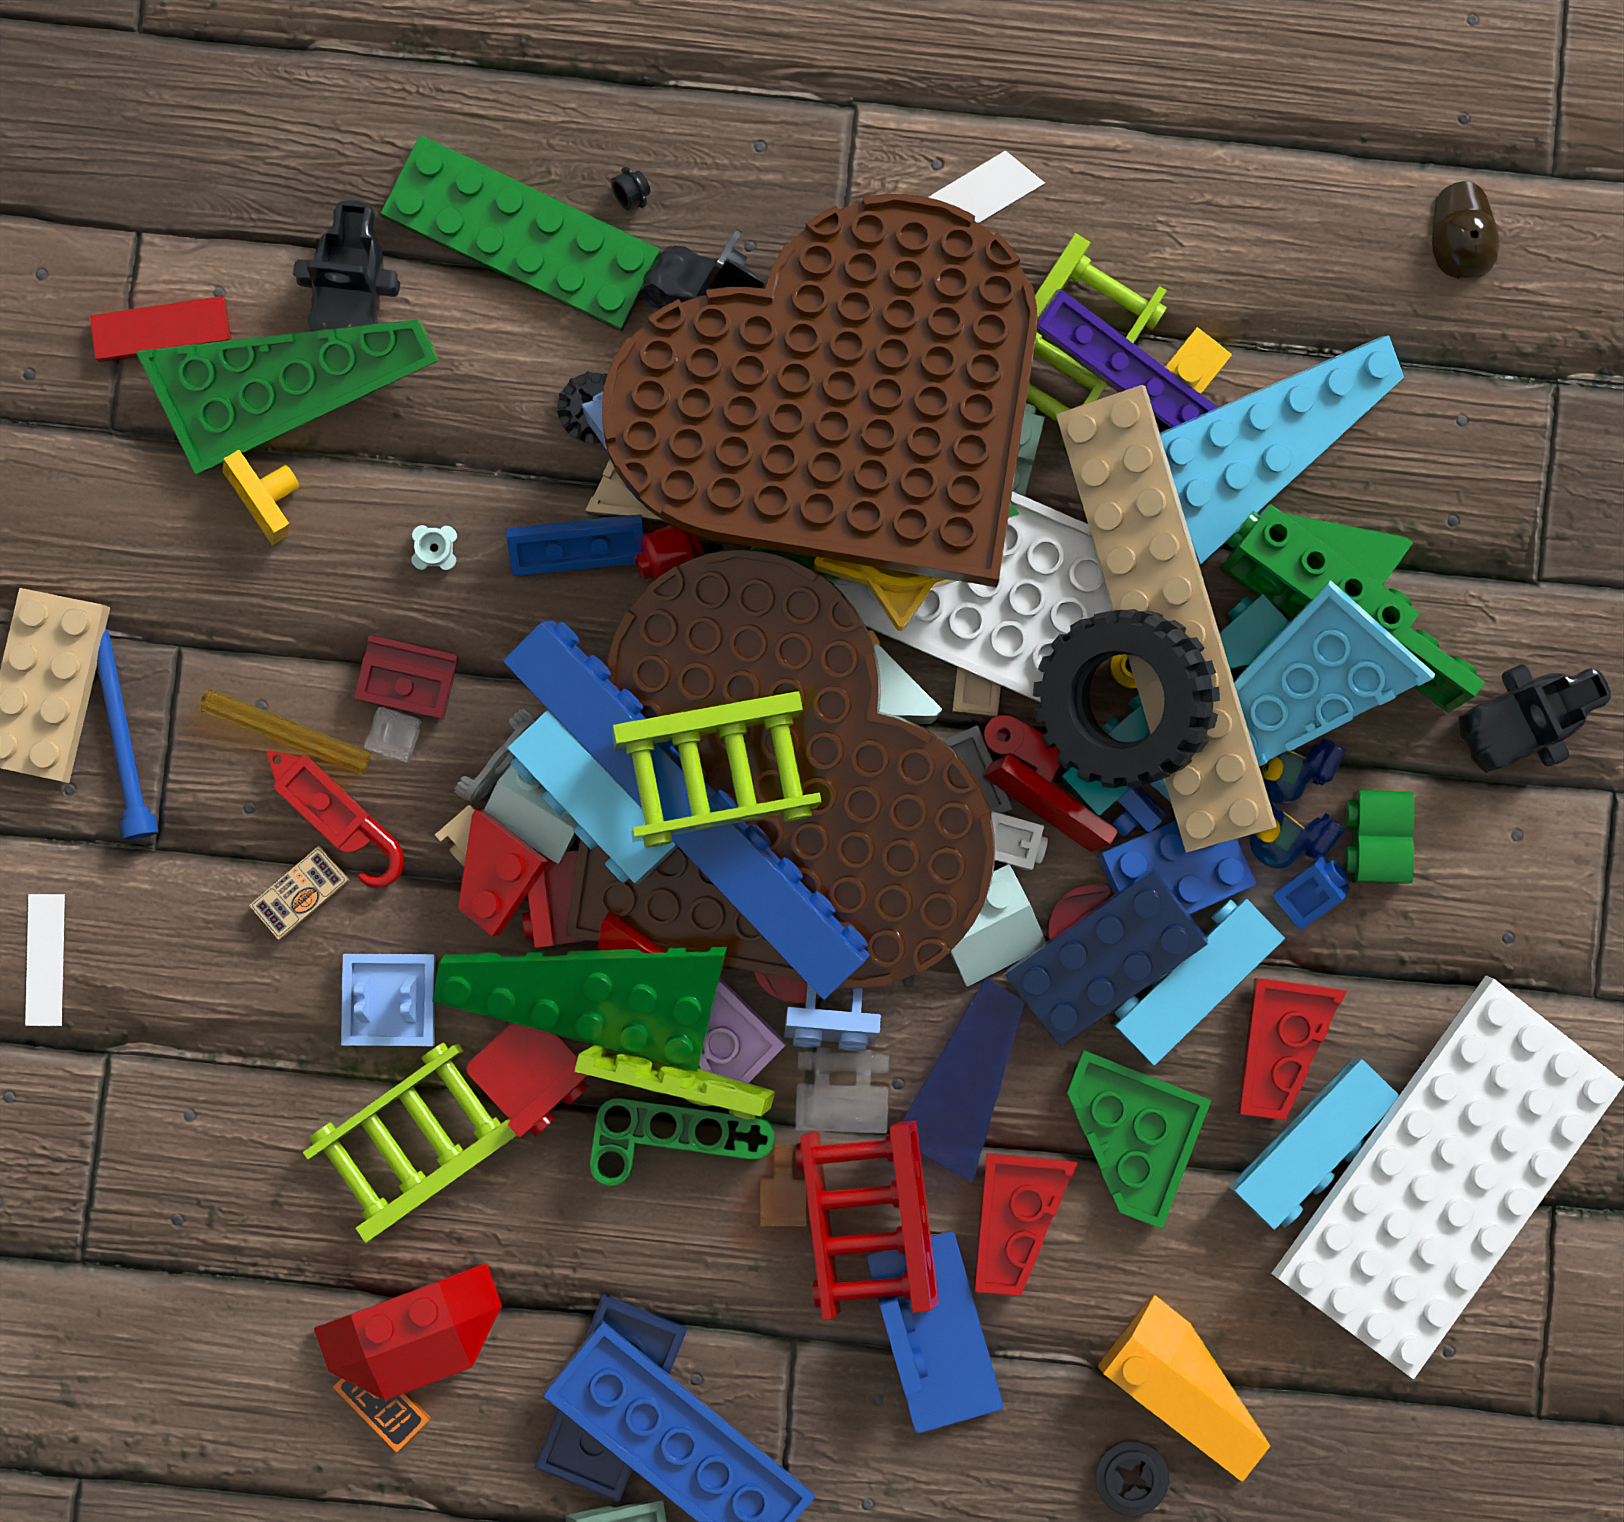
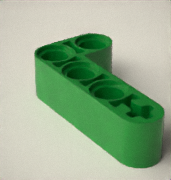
[590,1097,775,1186]

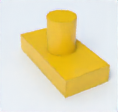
[1165,327,1232,394]
[223,450,300,546]

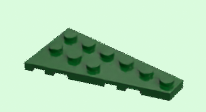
[136,319,440,475]
[432,947,727,1072]

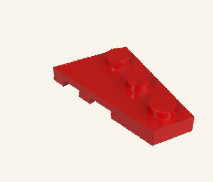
[1238,978,1347,1120]
[974,1153,1078,1296]

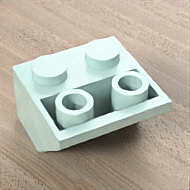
[484,765,578,864]

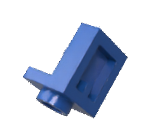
[1272,854,1350,931]

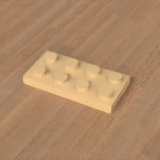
[0,588,110,783]

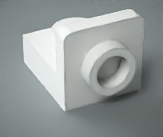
[990,811,1048,870]

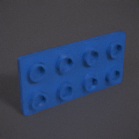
[867,1231,1003,1433]

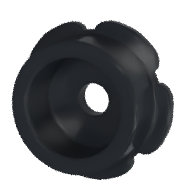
[611,167,651,211]

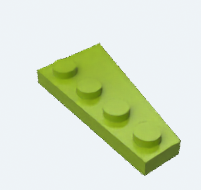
[574,1045,775,1119]

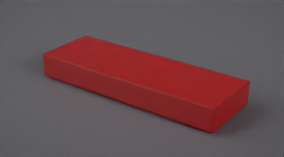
[90,296,231,362]
[983,754,1118,852]

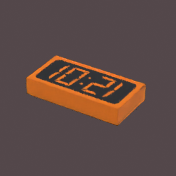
[333,1378,431,1453]

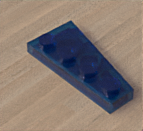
[902,978,1025,1183]

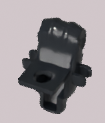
[293,200,400,332]
[642,228,766,309]
[1458,664,1611,773]

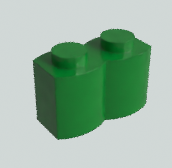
[1343,790,1415,884]

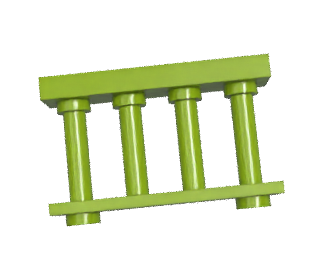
[1026,233,1167,448]
[611,691,822,848]
[303,1042,517,1243]

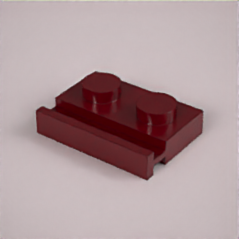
[354,635,459,720]

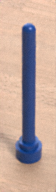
[97,628,159,840]

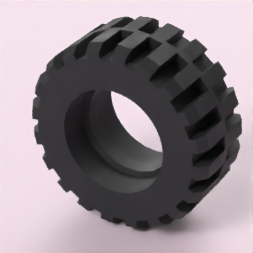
[1033,609,1220,789]

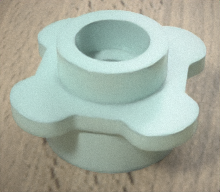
[411,525,457,570]

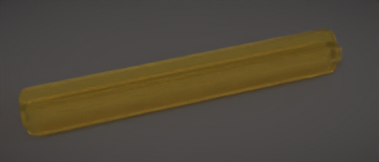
[199,689,371,774]

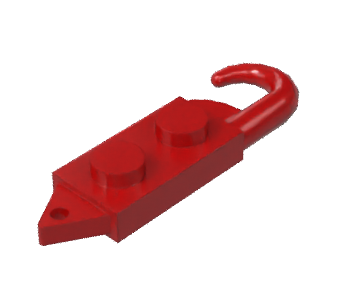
[267,750,405,888]

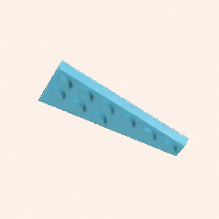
[1160,336,1404,565]
[1150,580,1435,802]

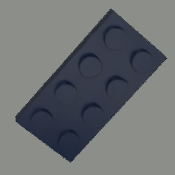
[1005,867,1208,1046]

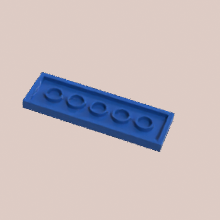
[543,1320,816,1522]

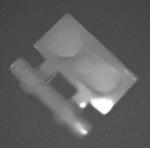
[795,1048,889,1133]

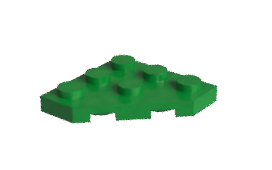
[1066,1050,1211,1229]

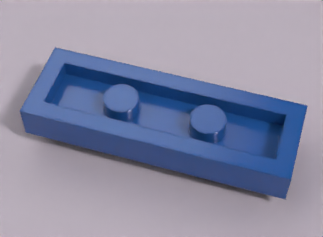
[506,514,644,576]

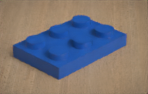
[1097,821,1257,914]

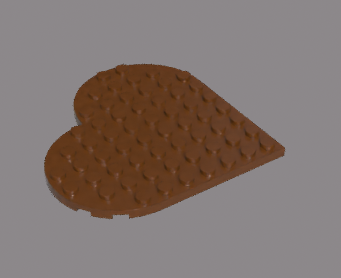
[602,194,1038,587]
[566,550,996,988]

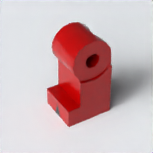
[983,715,1060,782]

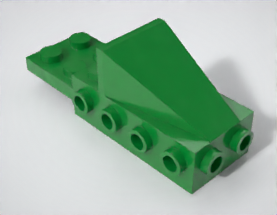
[1220,504,1485,713]

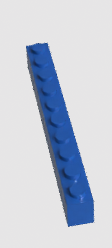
[503,620,870,1000]

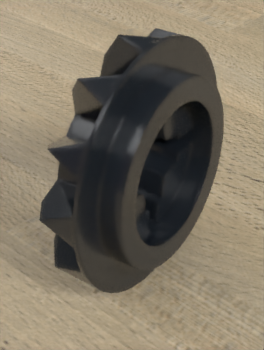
[557,371,607,444]
[1095,1440,1169,1516]

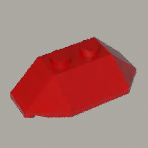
[314,1263,502,1401]

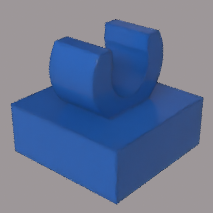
[1111,786,1166,837]

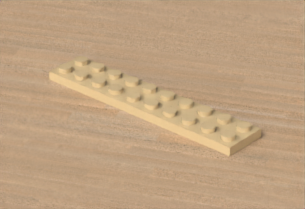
[1056,385,1277,853]

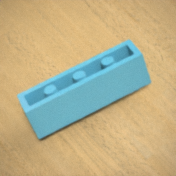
[507,710,678,885]
[1111,899,1285,1066]
[1228,1057,1399,1230]

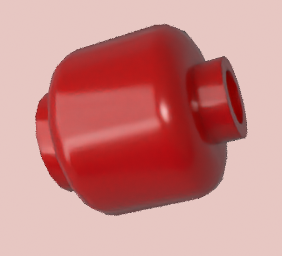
[634,524,704,582]

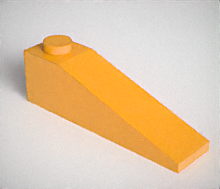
[1098,1294,1270,1482]

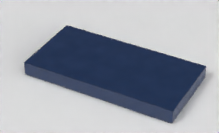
[534,1294,688,1502]

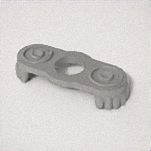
[454,708,535,804]

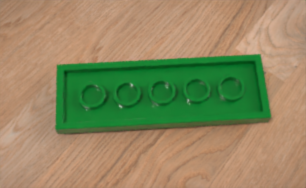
[380,135,661,332]

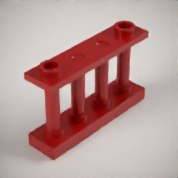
[795,1120,939,1320]

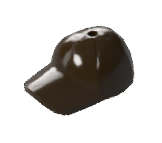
[1432,181,1500,279]

